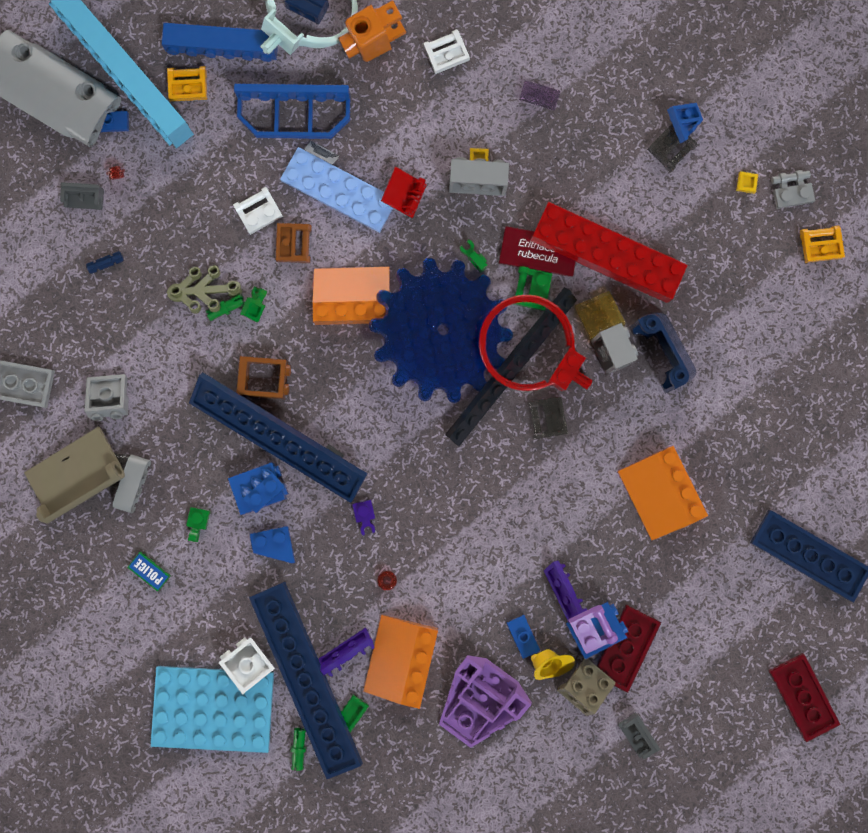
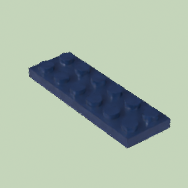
[750,510,868,603]

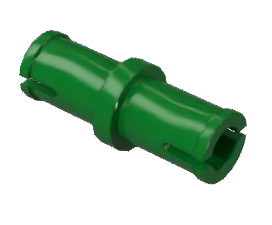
[205,294,245,321]
[291,728,307,771]

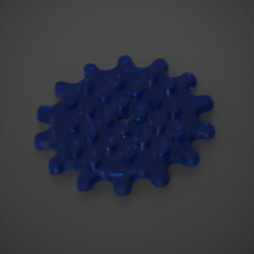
[369,257,513,403]

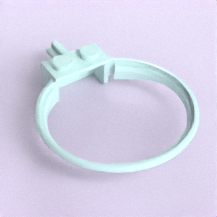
[261,0,358,55]

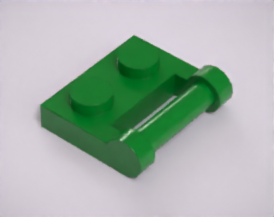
[513,266,552,311]

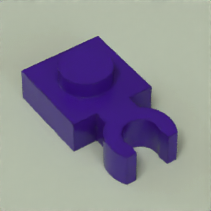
[352,500,376,535]

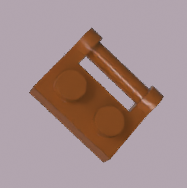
[276,223,312,264]

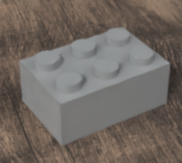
[449,157,509,196]
[591,323,638,375]

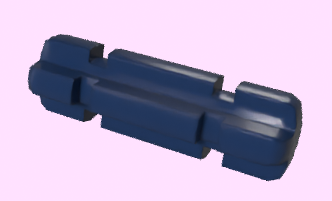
[86,251,124,274]

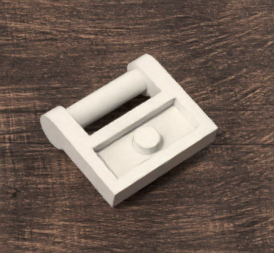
[422,29,470,74]
[233,187,283,235]

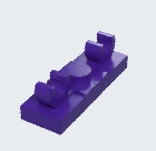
[543,561,587,623]
[319,627,375,677]

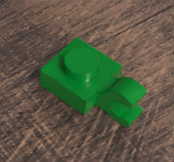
[460,240,487,274]
[240,286,267,323]
[186,507,211,542]

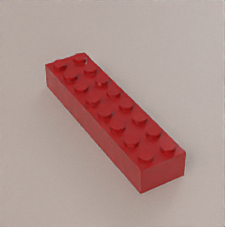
[530,202,688,303]

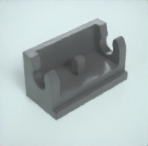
[60,182,104,210]
[618,712,661,759]

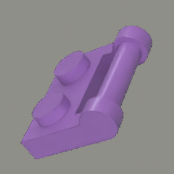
[569,605,618,654]

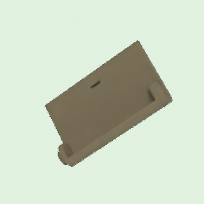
[24,427,125,524]

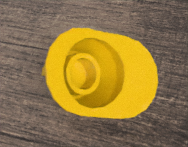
[531,649,575,680]

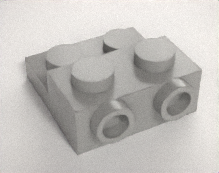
[85,374,129,421]

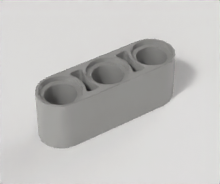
[113,455,151,513]

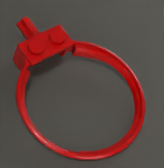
[479,295,593,391]

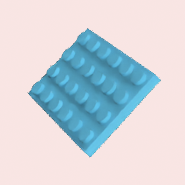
[151,666,274,753]

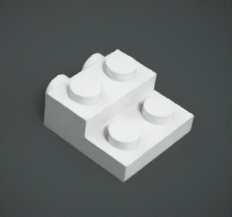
[219,638,275,694]

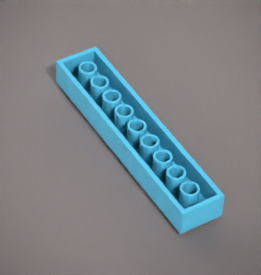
[48,0,194,148]

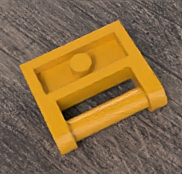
[167,66,207,102]
[800,225,845,263]

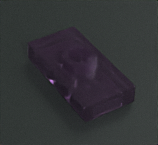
[519,80,560,111]

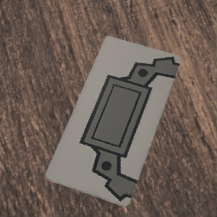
[304,141,339,164]

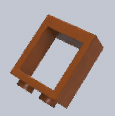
[236,356,291,400]

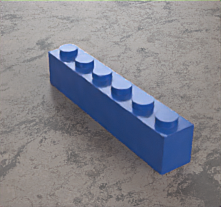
[162,23,278,62]

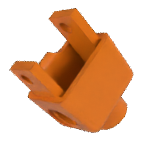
[338,0,406,62]

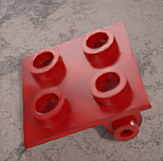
[381,167,427,218]

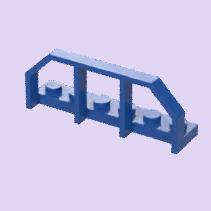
[234,84,351,139]

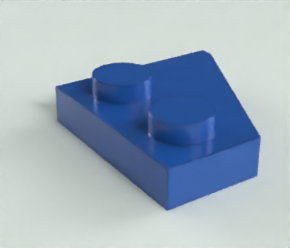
[667,103,703,143]
[250,526,295,563]

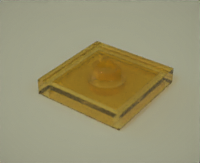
[575,291,626,340]

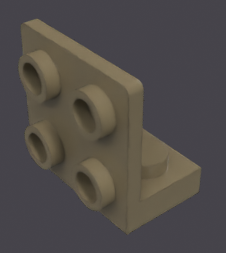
[557,659,615,716]

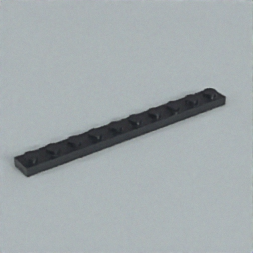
[445,287,577,447]

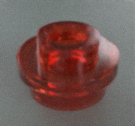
[106,166,125,180]
[377,571,397,590]

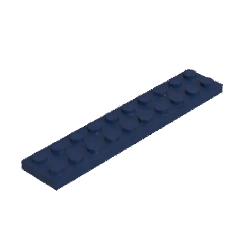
[189,372,368,503]
[249,582,363,779]

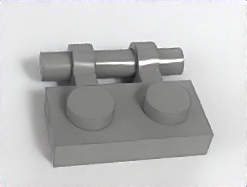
[771,170,815,209]

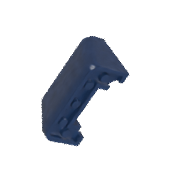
[629,312,696,394]

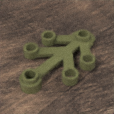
[167,265,242,314]

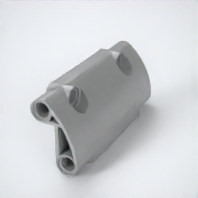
[0,30,121,147]

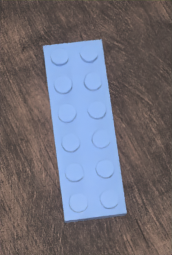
[280,147,393,233]

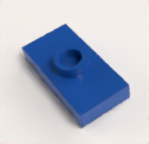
[101,111,129,132]
[506,614,540,659]

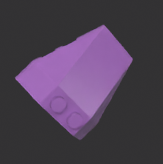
[439,655,532,748]

